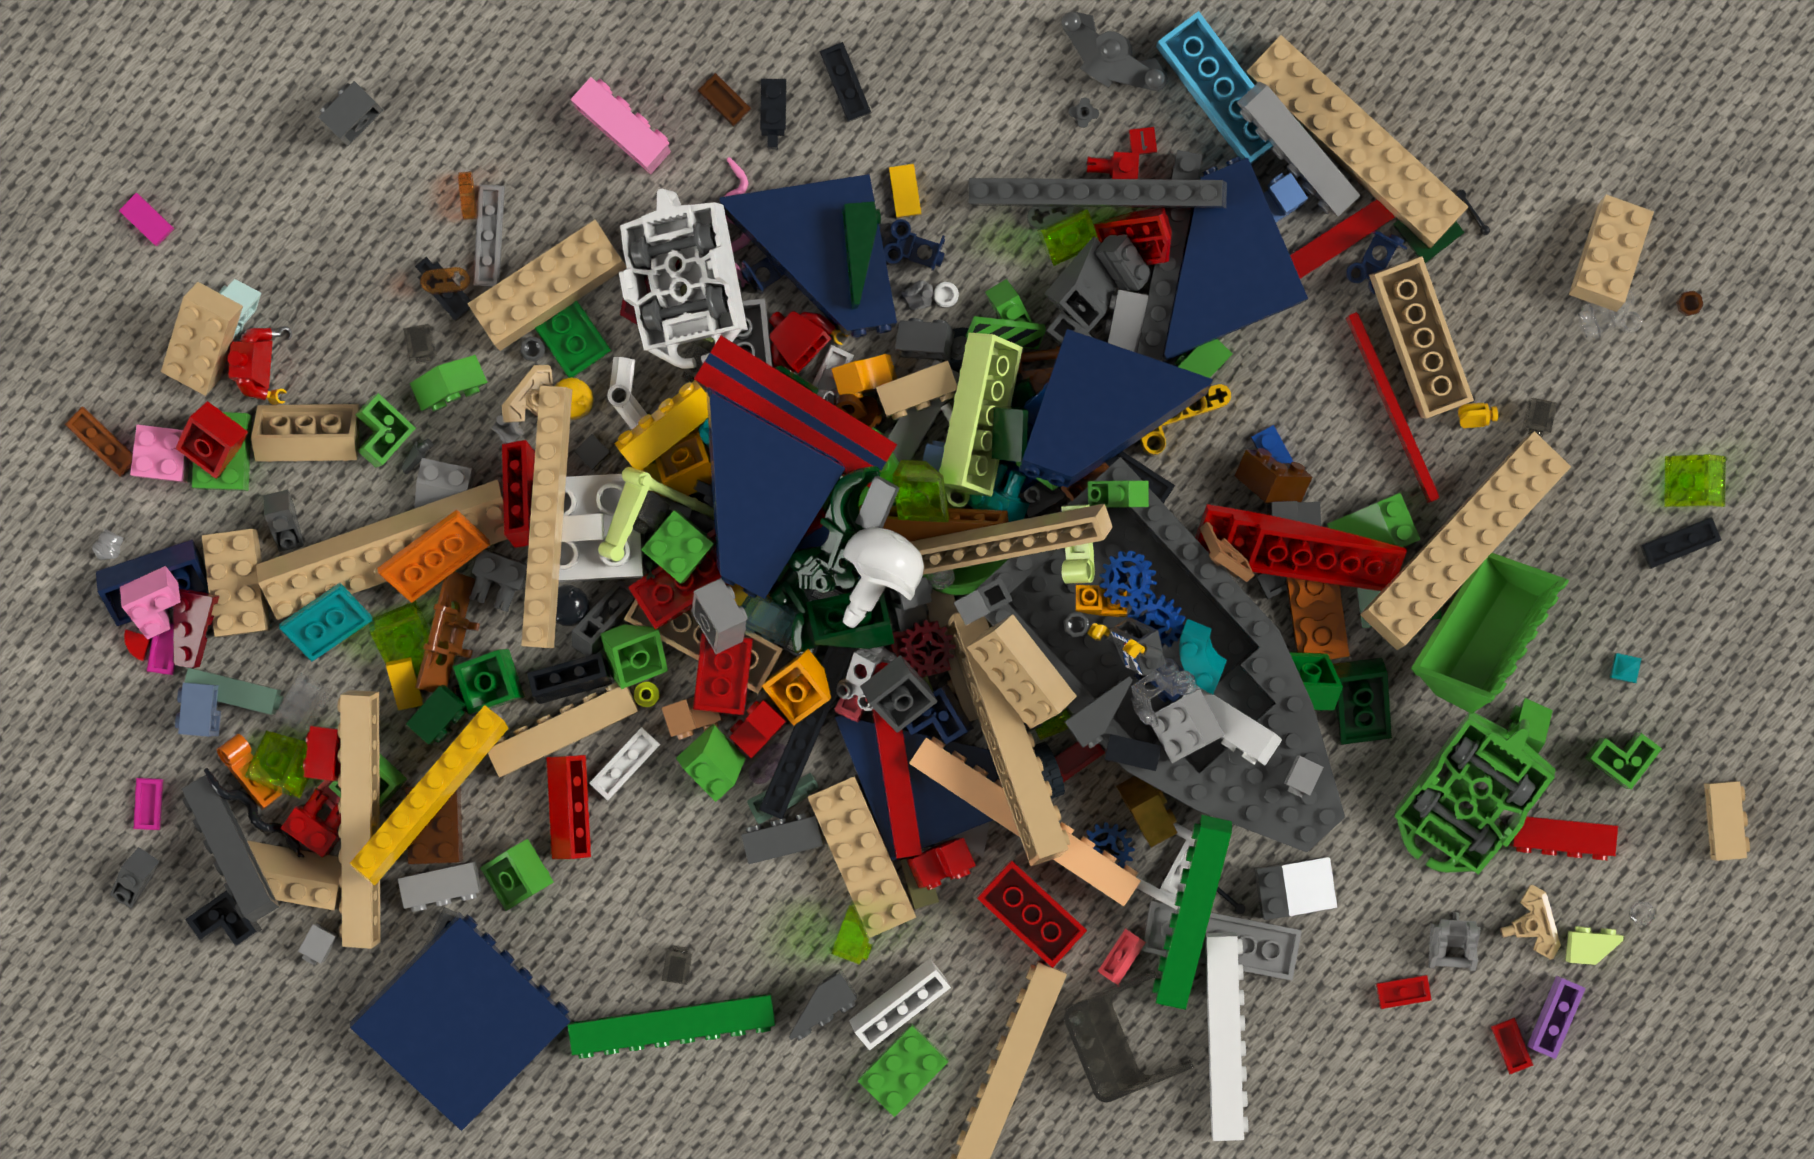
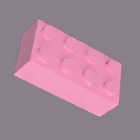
[570,77,671,174]

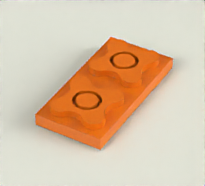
[377,509,490,603]
[1286,577,1350,659]

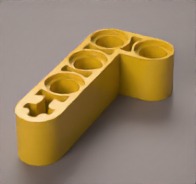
[1140,384,1231,456]

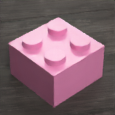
[130,425,190,483]

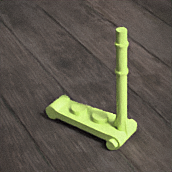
[598,467,714,561]

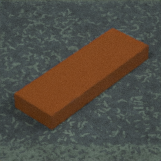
[65,406,133,477]

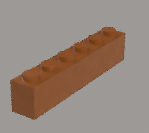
[859,504,1009,542]

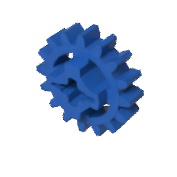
[1099,551,1157,608]
[1128,593,1185,648]
[1086,822,1135,868]

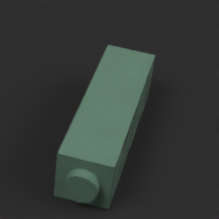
[184,668,284,715]

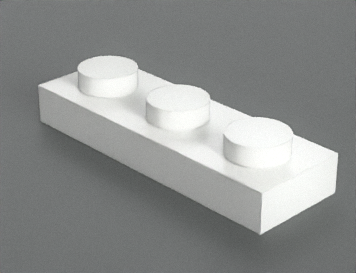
[589,727,661,801]

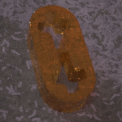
[458,171,477,220]
[420,267,470,294]

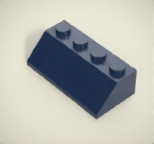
[96,539,209,626]

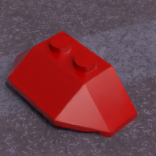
[1094,207,1172,265]

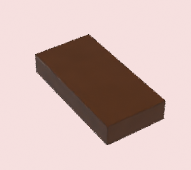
[698,73,751,127]

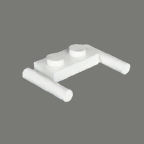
[1137,823,1195,910]

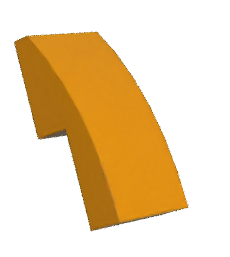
[1075,585,1127,617]

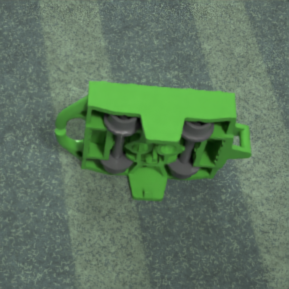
[1394,712,1555,875]

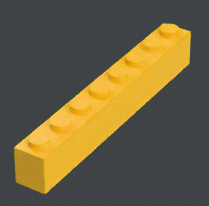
[349,705,509,886]

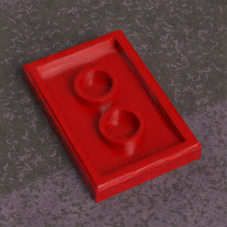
[693,633,753,715]

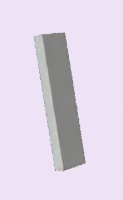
[473,184,505,287]

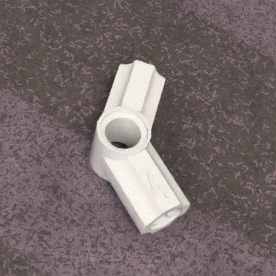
[607,357,647,430]

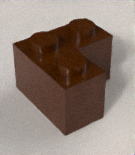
[1234,448,1313,503]

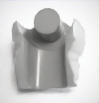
[901,280,933,311]
[492,413,524,444]
[92,528,123,560]

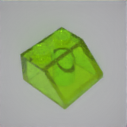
[1037,209,1098,266]
[1664,454,1726,508]
[892,460,949,522]
[245,730,309,799]
[831,902,872,965]

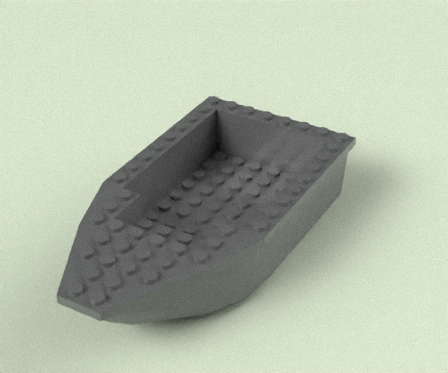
[973,457,1345,852]

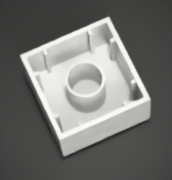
[559,474,647,583]

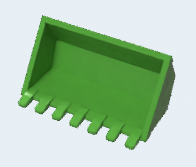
[1411,553,1569,714]

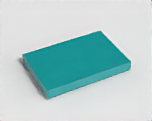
[279,583,372,662]

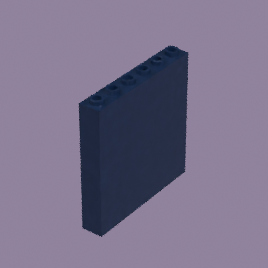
[350,912,571,1131]

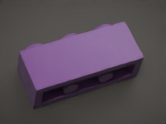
[1527,975,1586,1059]

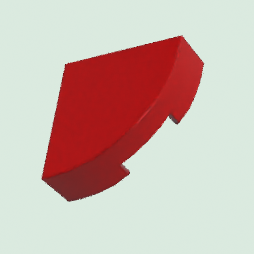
[124,629,151,661]

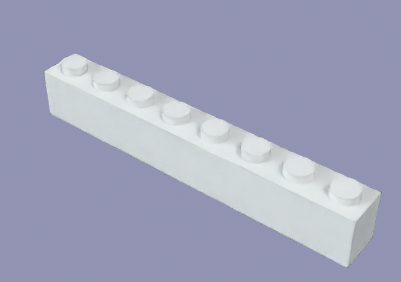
[1205,932,1248,1141]

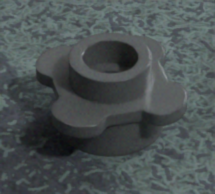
[1069,97,1099,128]

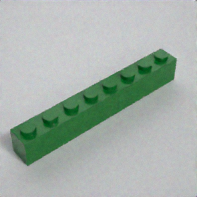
[1152,815,1232,1010]
[568,993,776,1059]

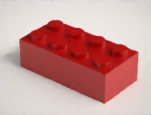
[977,860,1087,968]

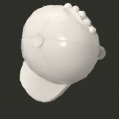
[843,527,924,628]

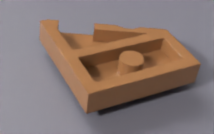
[1200,522,1254,582]

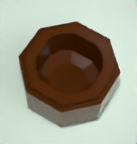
[1676,291,1704,316]

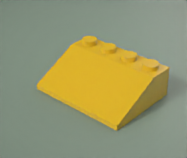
[614,380,708,471]

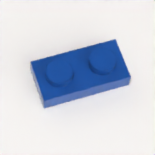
[1251,425,1294,463]

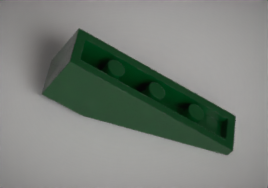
[842,201,881,309]

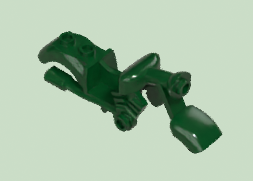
[768,466,881,653]

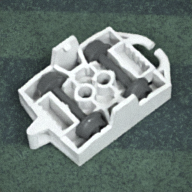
[619,189,748,369]

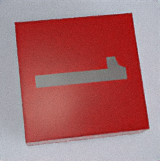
[1129,127,1157,155]

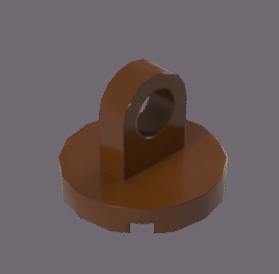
[834,394,883,428]

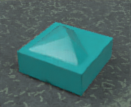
[1610,653,1642,683]

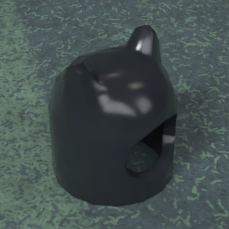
[556,585,590,626]

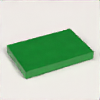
[535,301,612,378]

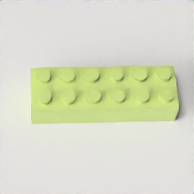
[937,333,1023,497]

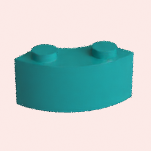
[1179,619,1227,695]

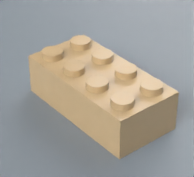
[1569,194,1654,312]
[161,282,243,396]
[202,529,271,637]
[967,614,1077,729]

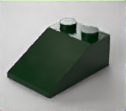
[806,592,894,649]
[1333,657,1392,745]

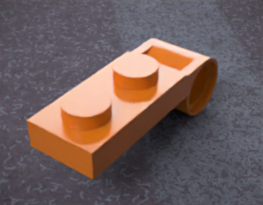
[217,734,283,810]

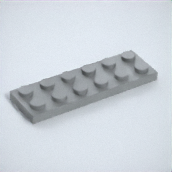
[1141,900,1302,981]

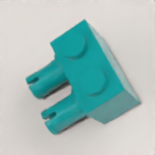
[967,461,1030,522]

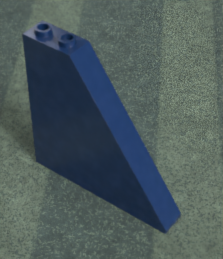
[1163,156,1308,361]
[718,174,897,338]
[1018,329,1213,488]
[706,387,845,599]
[835,716,1000,860]

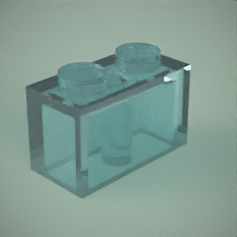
[741,595,797,644]

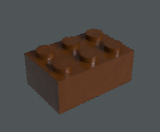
[405,785,463,864]

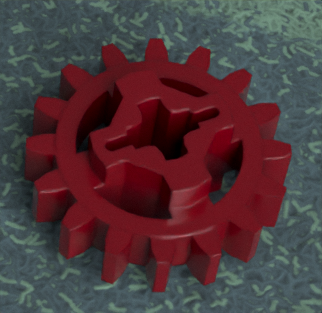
[899,620,956,676]

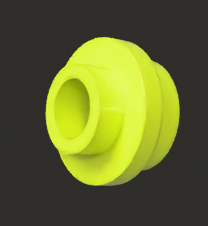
[634,682,660,707]

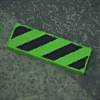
[966,316,1046,349]

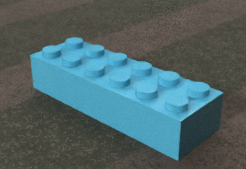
[1156,11,1273,164]

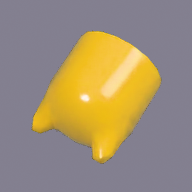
[555,377,594,420]

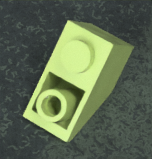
[1566,926,1623,965]

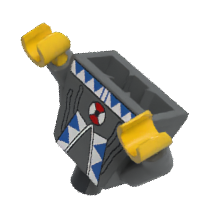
[1087,617,1165,683]

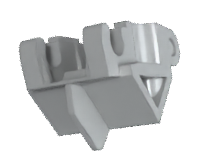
[1428,912,1481,971]

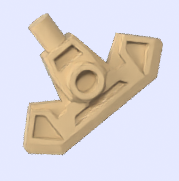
[501,365,553,423]
[1500,885,1561,960]

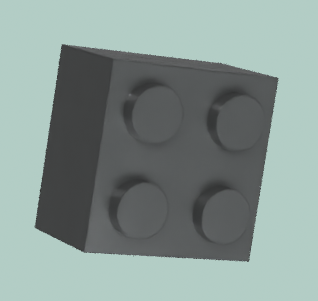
[318,81,383,146]
[860,655,938,733]

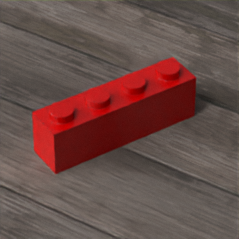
[502,440,535,548]
[546,755,591,859]
[1509,816,1618,861]

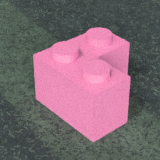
[120,566,180,639]

